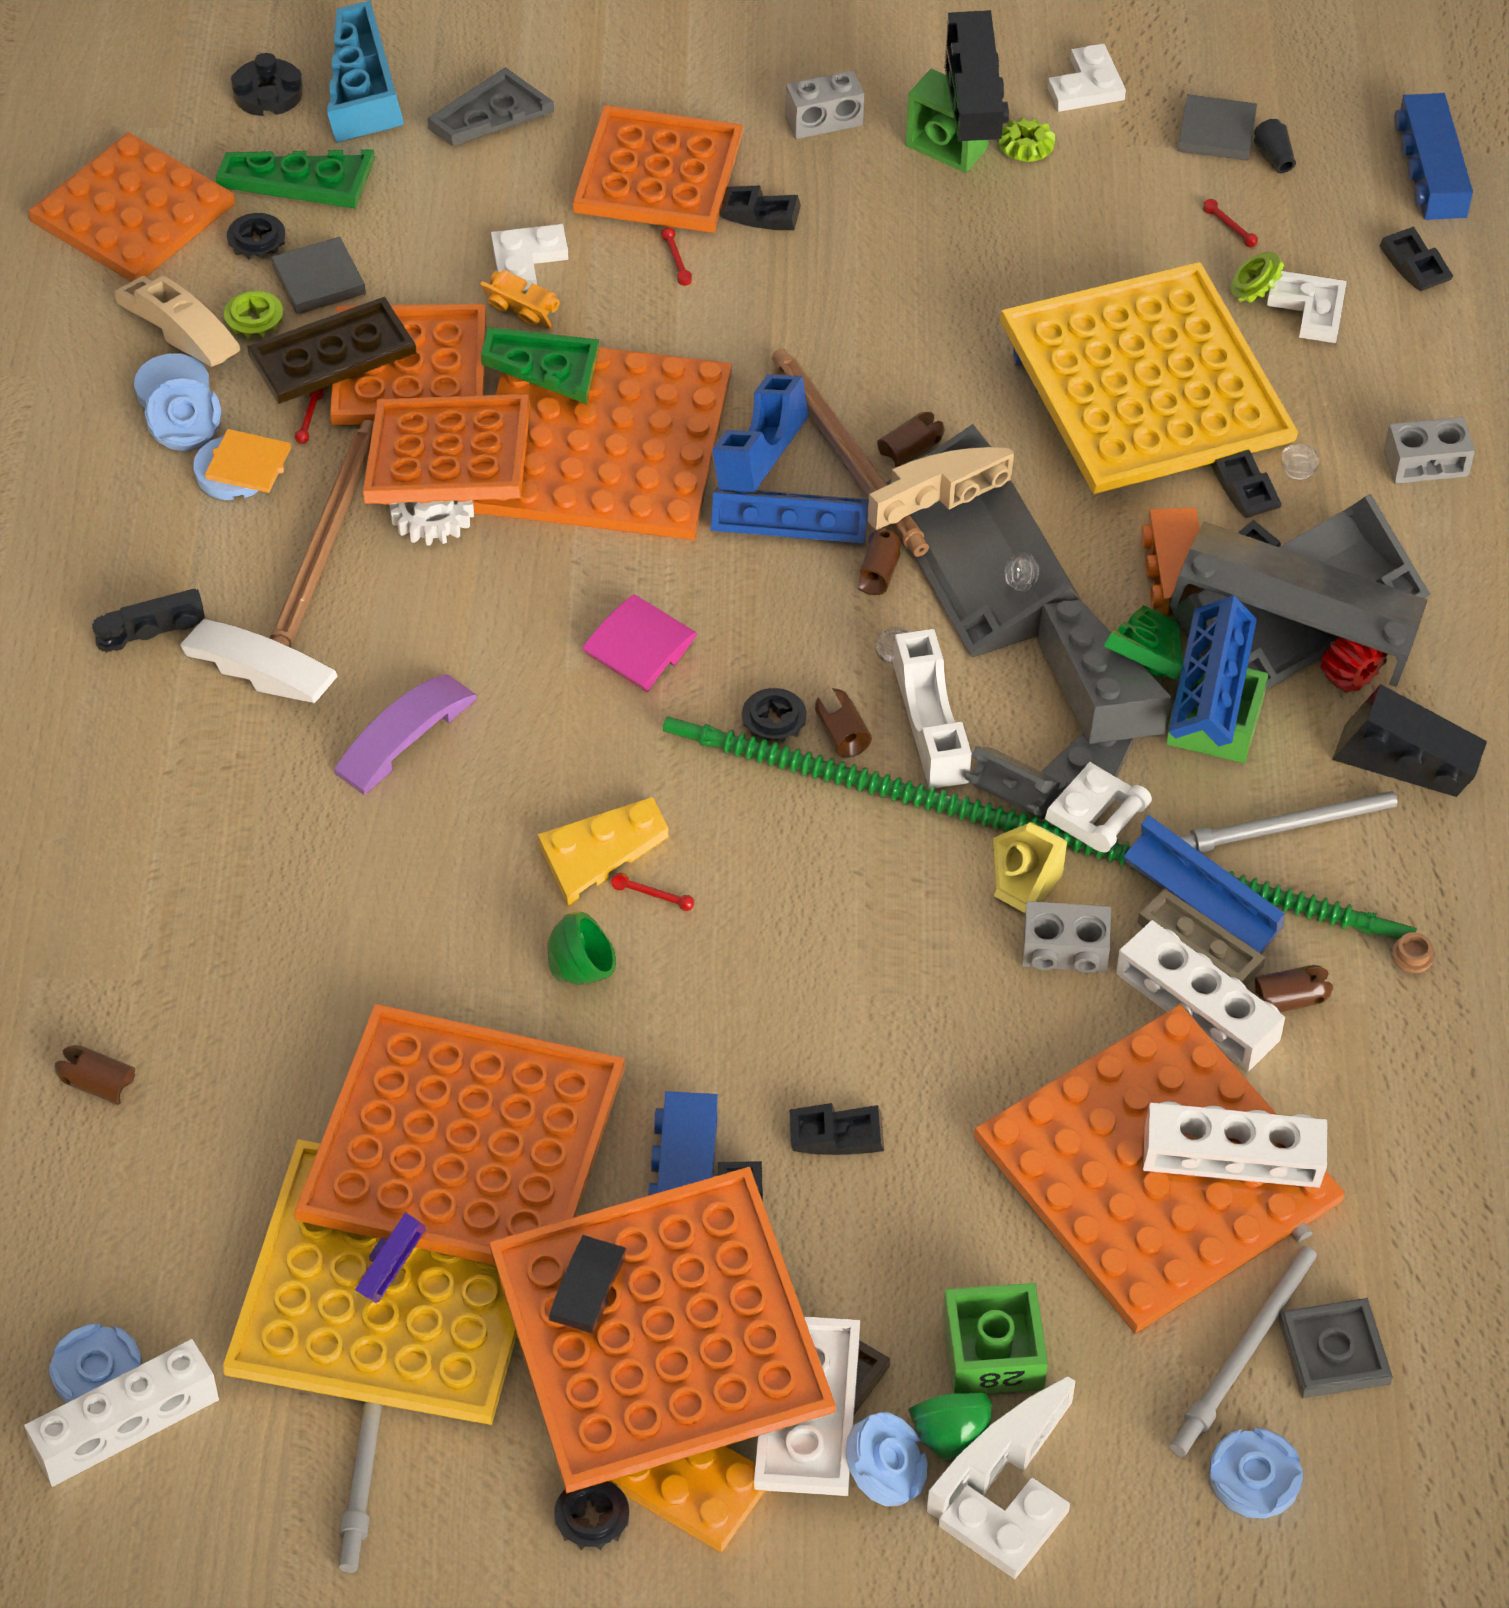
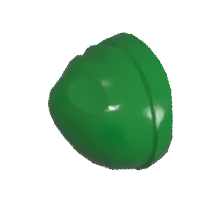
[547,912,616,985]
[908,1392,993,1460]

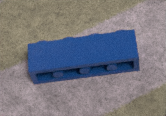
[1394,93,1473,220]
[648,1091,718,1196]

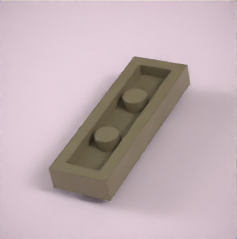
[1138,888,1265,985]

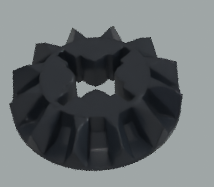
[227,213,285,260]
[742,688,807,743]
[554,1481,629,1550]

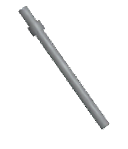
[1180,791,1397,853]
[1169,1246,1317,1457]
[339,1401,382,1573]

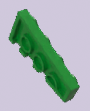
[215,149,375,209]

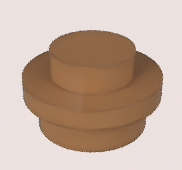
[1392,932,1435,973]

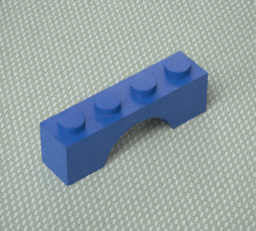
[712,374,809,494]

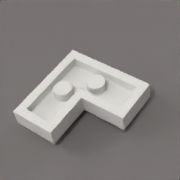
[1047,44,1126,112]
[491,224,568,291]
[1267,271,1347,343]
[939,1478,1070,1579]

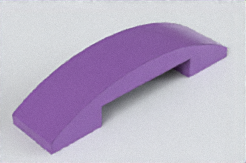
[334,674,476,795]

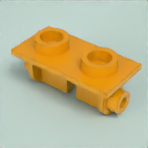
[481,270,560,329]

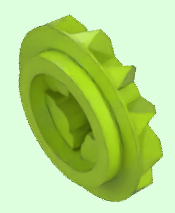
[998,117,1055,162]
[1230,252,1284,303]
[224,290,283,339]

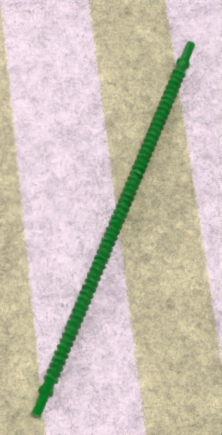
[663,716,1417,940]

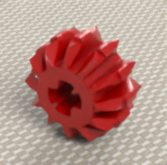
[1320,636,1388,693]

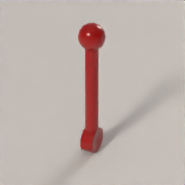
[1203,199,1258,247]
[661,227,692,286]
[295,388,324,444]
[611,872,694,911]

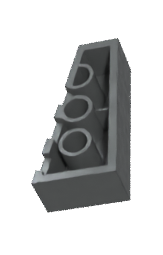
[1037,600,1172,744]

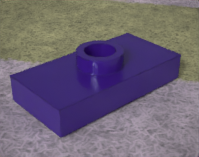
[355,1212,426,1303]

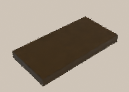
[247,296,416,404]

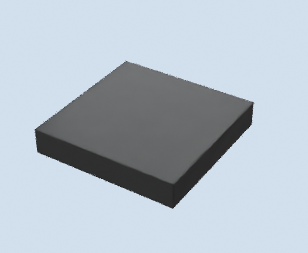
[1178,94,1257,160]
[271,237,366,314]
[1279,1298,1393,1399]

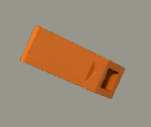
[1141,507,1200,617]

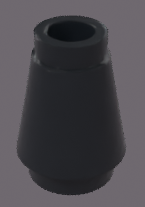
[1254,119,1296,173]

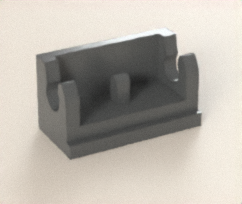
[964,746,1061,819]

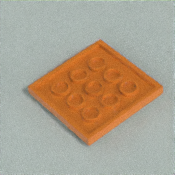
[573,105,743,233]
[28,132,235,282]
[330,304,486,425]
[363,394,530,504]

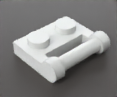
[1045,762,1152,852]

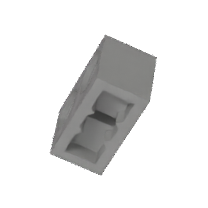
[785,71,864,139]
[1384,417,1475,484]
[1022,901,1111,973]

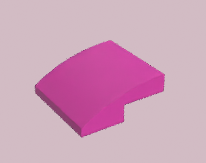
[582,594,697,692]

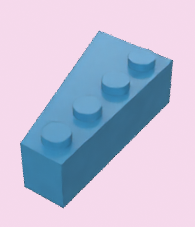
[327,0,404,143]

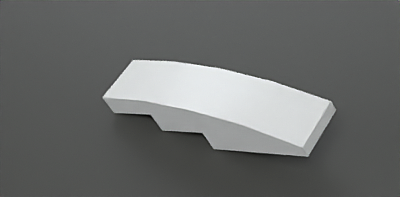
[180,619,338,703]
[927,1376,1075,1519]

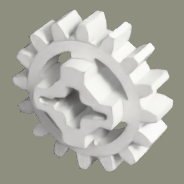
[389,500,474,545]

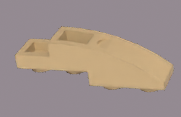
[114,275,240,367]
[867,447,1014,531]

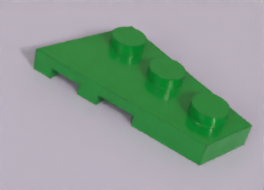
[481,327,599,404]
[1104,605,1183,680]

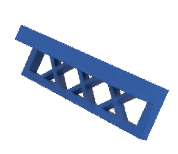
[711,487,869,543]
[1168,595,1257,747]
[1124,815,1285,954]

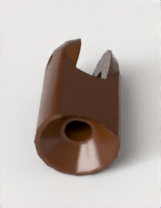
[877,412,945,468]
[858,528,901,595]
[815,688,872,758]
[1254,965,1333,1012]
[55,1045,135,1105]

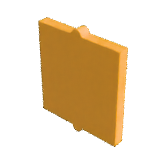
[205,429,291,493]

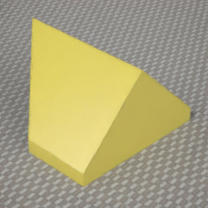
[993,822,1067,913]

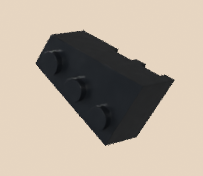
[944,10,1009,142]
[1332,684,1487,797]

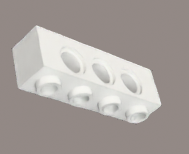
[1116,920,1285,1072]
[1143,1101,1327,1188]
[24,1339,219,1487]

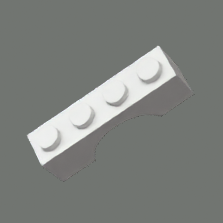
[893,629,972,789]

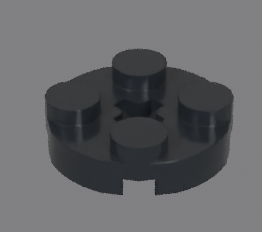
[231,53,303,116]

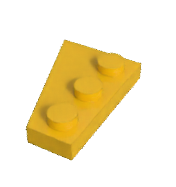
[538,797,668,906]

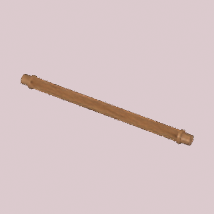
[772,349,929,557]
[270,420,374,648]

